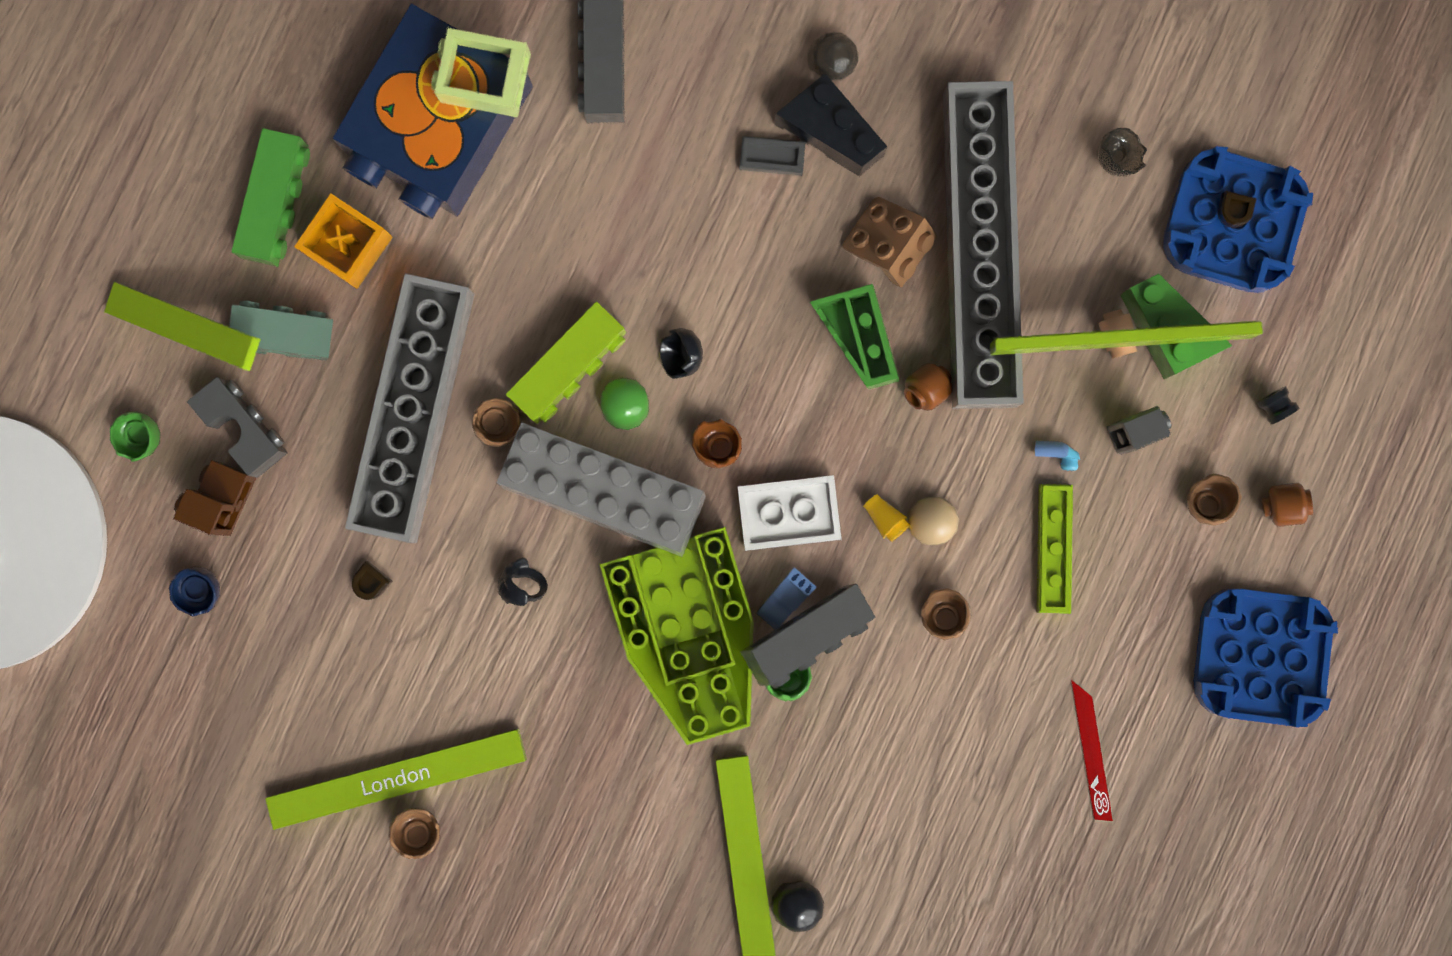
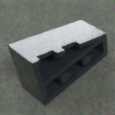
[774,73,887,176]

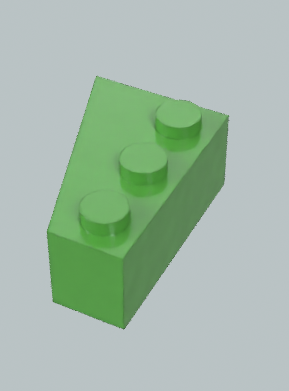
[1120,274,1233,379]

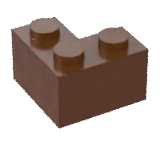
[173,460,256,536]

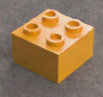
[294,193,393,289]

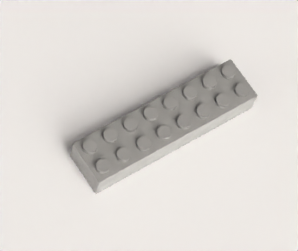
[345,274,475,543]

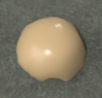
[908,497,959,545]

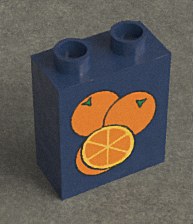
[332,4,533,220]

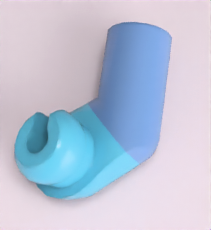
[1035,441,1080,471]

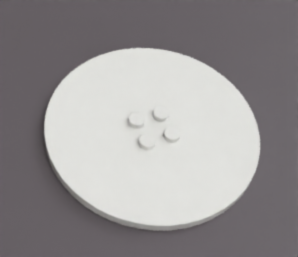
[0,417,107,669]

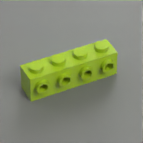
[506,301,626,424]

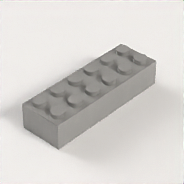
[497,423,706,557]

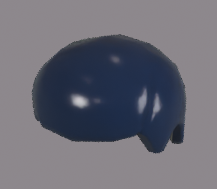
[169,567,220,617]

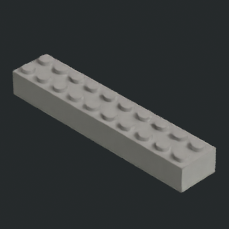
[943,81,1024,409]

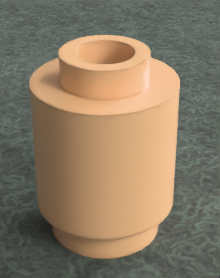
[1098,309,1137,359]

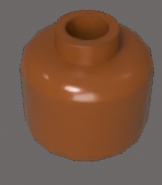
[904,363,952,411]
[1262,483,1313,527]

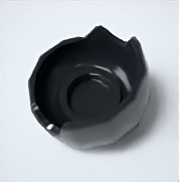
[660,328,703,379]
[771,881,824,932]

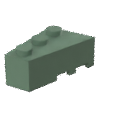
[229,301,333,361]

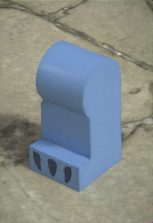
[756,567,816,630]

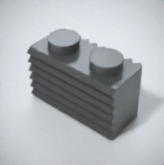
[1106,406,1172,455]

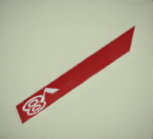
[1071,680,1113,821]

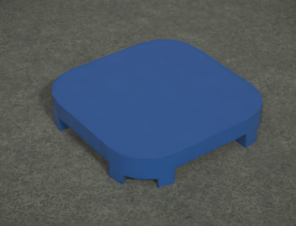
[1163,146,1313,293]
[1193,589,1338,728]

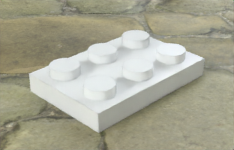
[738,475,842,551]

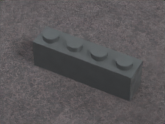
[578,0,625,123]
[740,584,876,688]

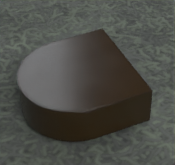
[1218,191,1257,228]
[352,561,393,600]

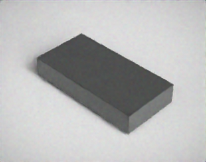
[740,136,806,176]

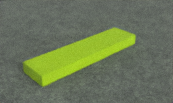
[1037,484,1073,614]

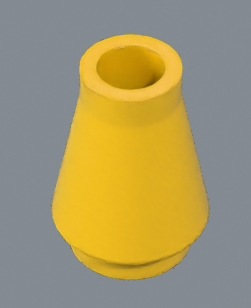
[863,494,910,542]

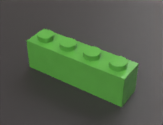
[231,128,310,267]

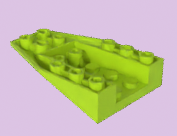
[599,527,754,745]

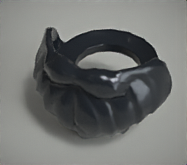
[497,558,548,606]

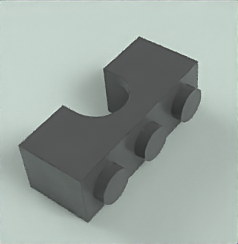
[187,377,287,478]

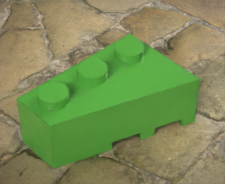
[810,284,900,390]

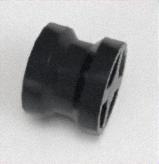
[1257,386,1300,425]

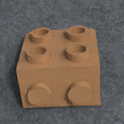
[843,197,937,288]

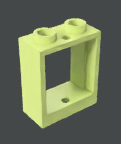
[432,28,531,118]

